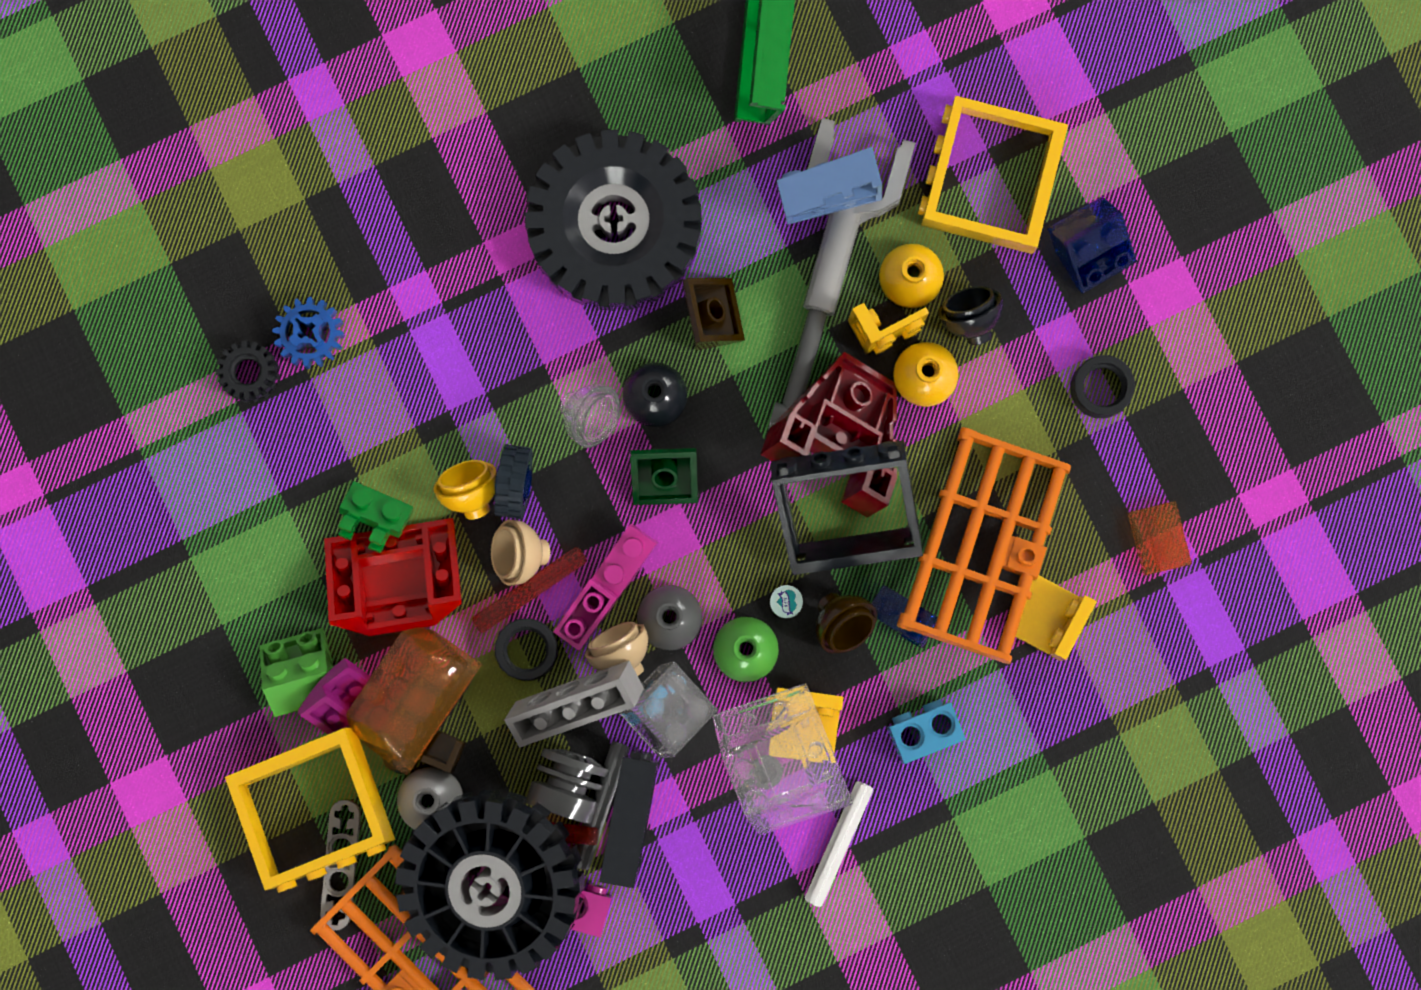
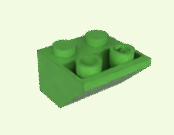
[260,628,334,717]

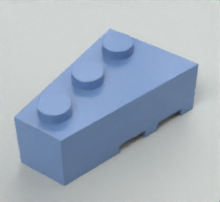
[777,147,882,225]

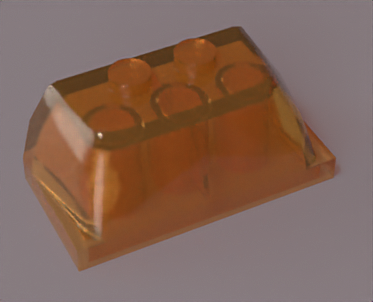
[346,627,482,775]

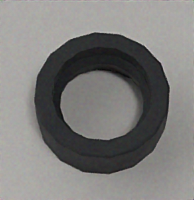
[1070,355,1135,418]
[495,618,558,681]

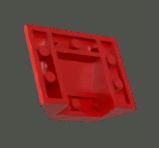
[324,518,462,636]

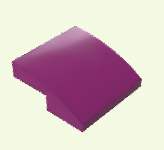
[298,658,388,734]

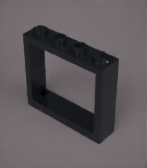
[771,440,923,575]
[599,750,659,888]

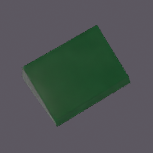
[630,448,698,505]

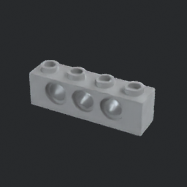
[504,661,644,748]

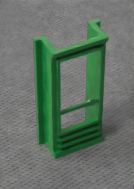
[734,0,795,125]

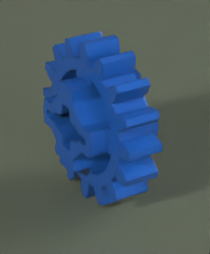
[272,297,345,369]

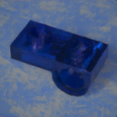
[872,585,937,648]

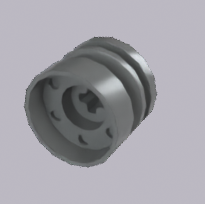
[526,748,609,824]

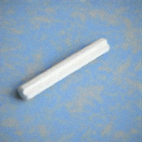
[805,781,873,907]

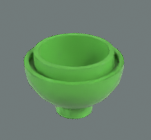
[713,617,779,682]

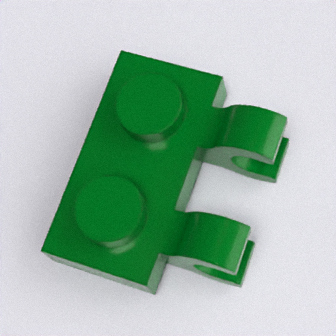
[338,481,413,553]

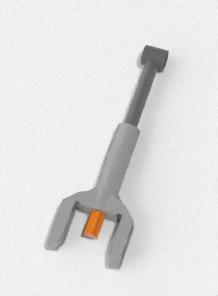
[768,118,916,430]

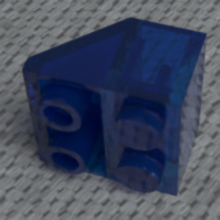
[1047,196,1137,294]

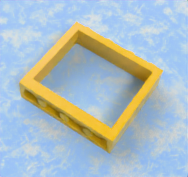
[918,96,1068,254]
[225,727,396,893]

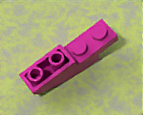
[553,523,658,651]

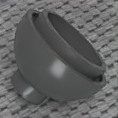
[637,585,703,651]

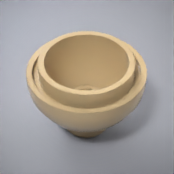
[491,520,550,586]
[585,622,649,676]

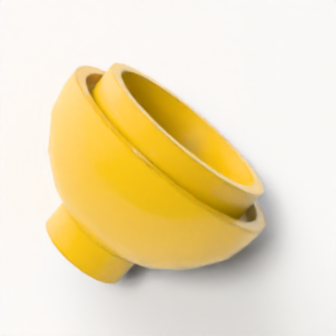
[879,244,944,308]
[893,342,959,407]
[434,460,498,520]

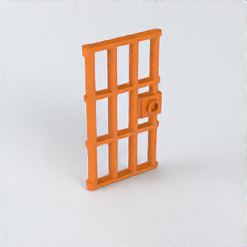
[897,427,1071,664]
[310,844,535,990]

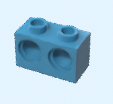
[887,699,966,764]

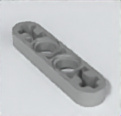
[320,799,361,931]

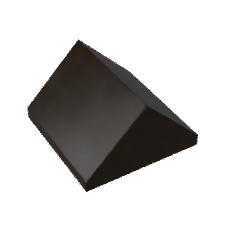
[683,278,745,351]

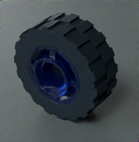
[494,444,533,519]

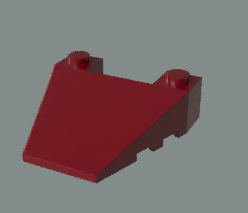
[760,352,897,518]

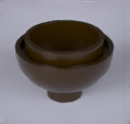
[816,593,877,653]

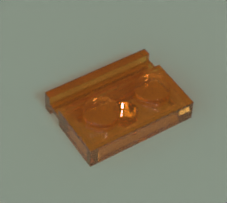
[1128,501,1192,576]

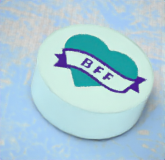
[770,585,803,618]

